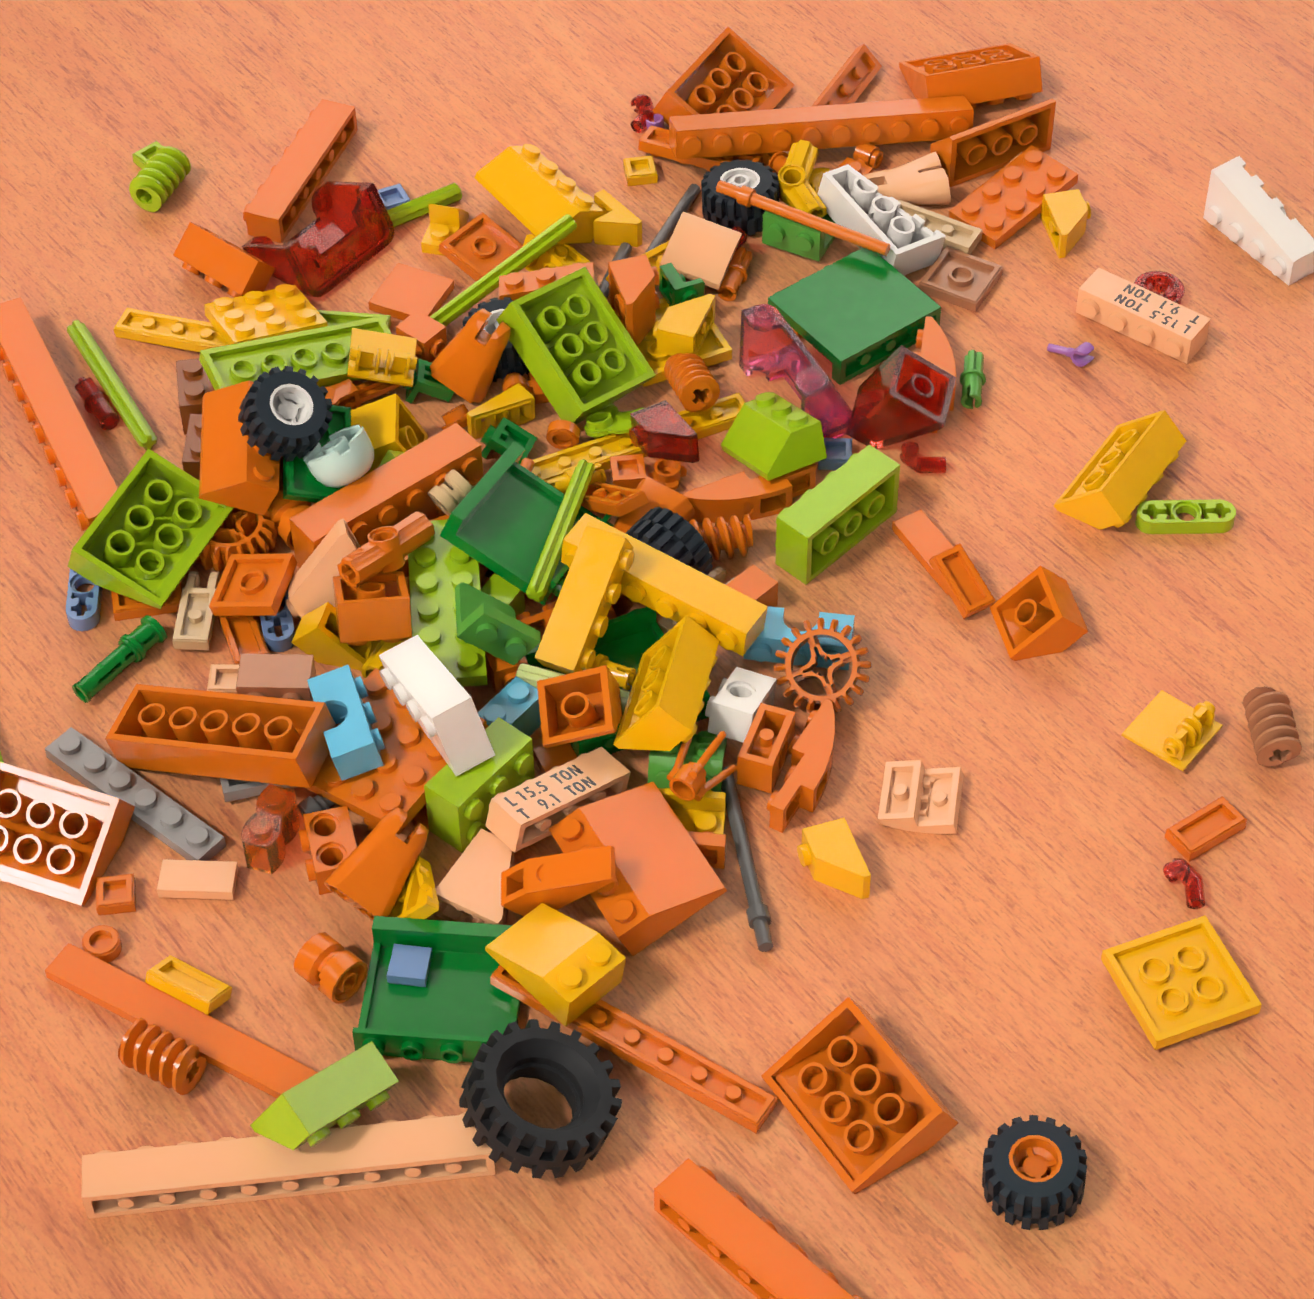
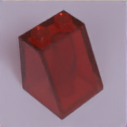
[846,345,956,449]

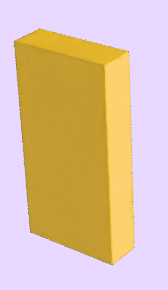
[145,955,232,1015]

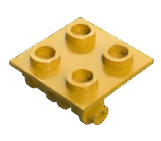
[347,328,417,387]
[1121,690,1223,771]

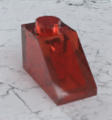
[629,400,700,463]

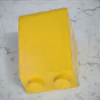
[351,393,428,475]

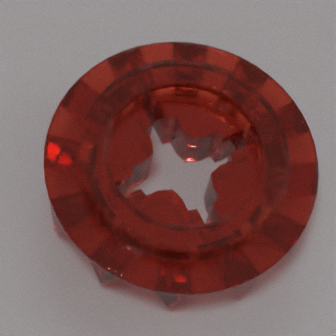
[1134,271,1184,304]

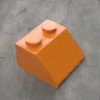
[608,254,660,347]
[989,565,1089,661]
[333,571,412,646]
[537,665,622,749]

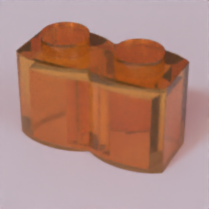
[241,784,300,874]

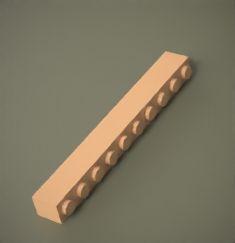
[81,1112,495,1219]

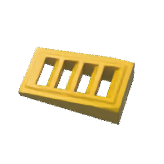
[467,383,535,439]

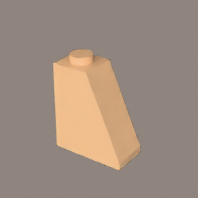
[285,518,361,618]
[435,829,515,925]

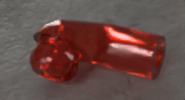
[630,94,655,133]
[900,442,946,473]
[1163,858,1205,909]

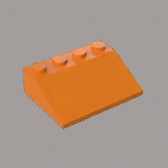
[652,27,795,125]
[899,43,1043,108]
[0,762,135,907]
[549,782,727,956]
[761,997,959,1194]

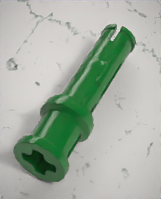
[72,615,167,703]

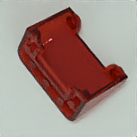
[242,181,394,297]

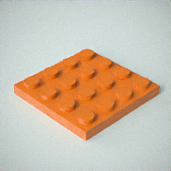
[304,668,488,835]

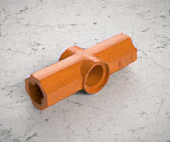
[337,511,435,588]

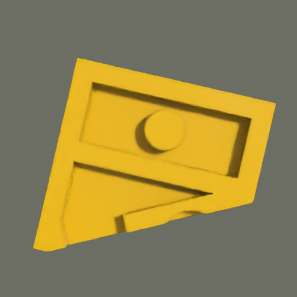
[389,856,439,919]

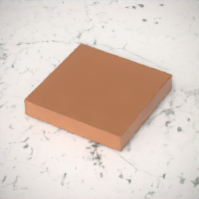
[918,246,1003,312]

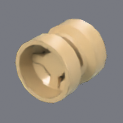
[428,469,473,516]

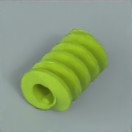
[129,146,191,212]

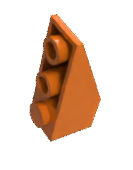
[501,845,616,916]

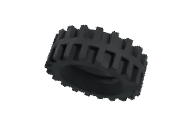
[459,1019,622,1179]

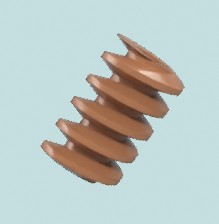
[1242,686,1302,767]

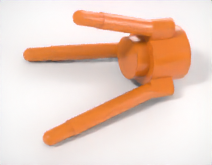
[667,731,737,801]

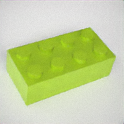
[775,445,900,585]

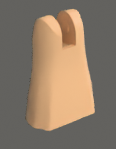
[863,151,951,205]

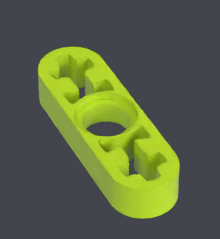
[1135,499,1236,534]

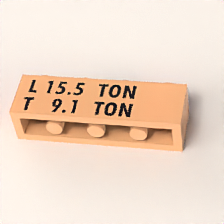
[1076,268,1210,364]
[486,746,631,853]

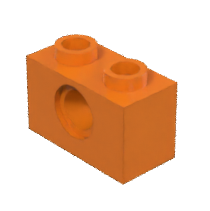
[737,703,796,794]

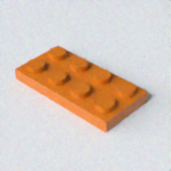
[949,145,1078,249]

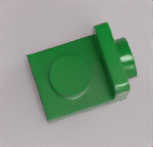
[659,263,705,306]
[403,359,454,403]
[480,417,537,464]

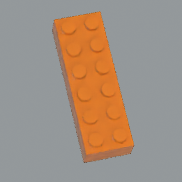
[289,423,484,568]
[105,684,337,788]

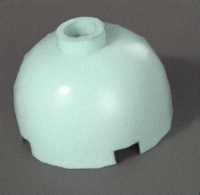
[303,425,374,488]

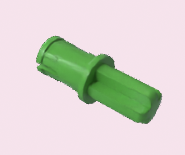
[960,350,986,409]

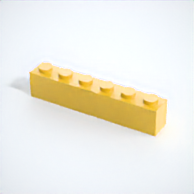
[561,513,768,656]

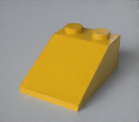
[485,903,626,1027]

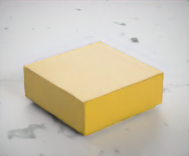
[623,155,658,186]

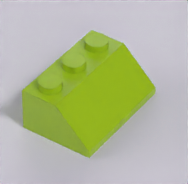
[721,392,827,481]
[250,1041,399,1150]

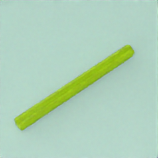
[430,214,577,326]
[67,320,157,450]
[526,459,595,602]

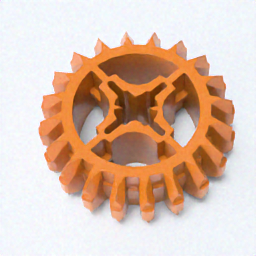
[195,508,278,573]
[774,618,871,713]

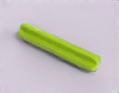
[377,183,462,231]

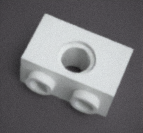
[705,667,777,743]

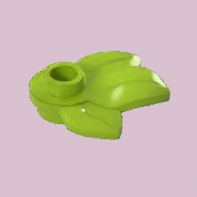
[584,404,645,439]

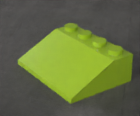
[496,267,656,424]
[68,448,234,609]

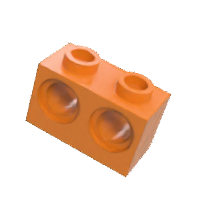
[298,805,357,895]

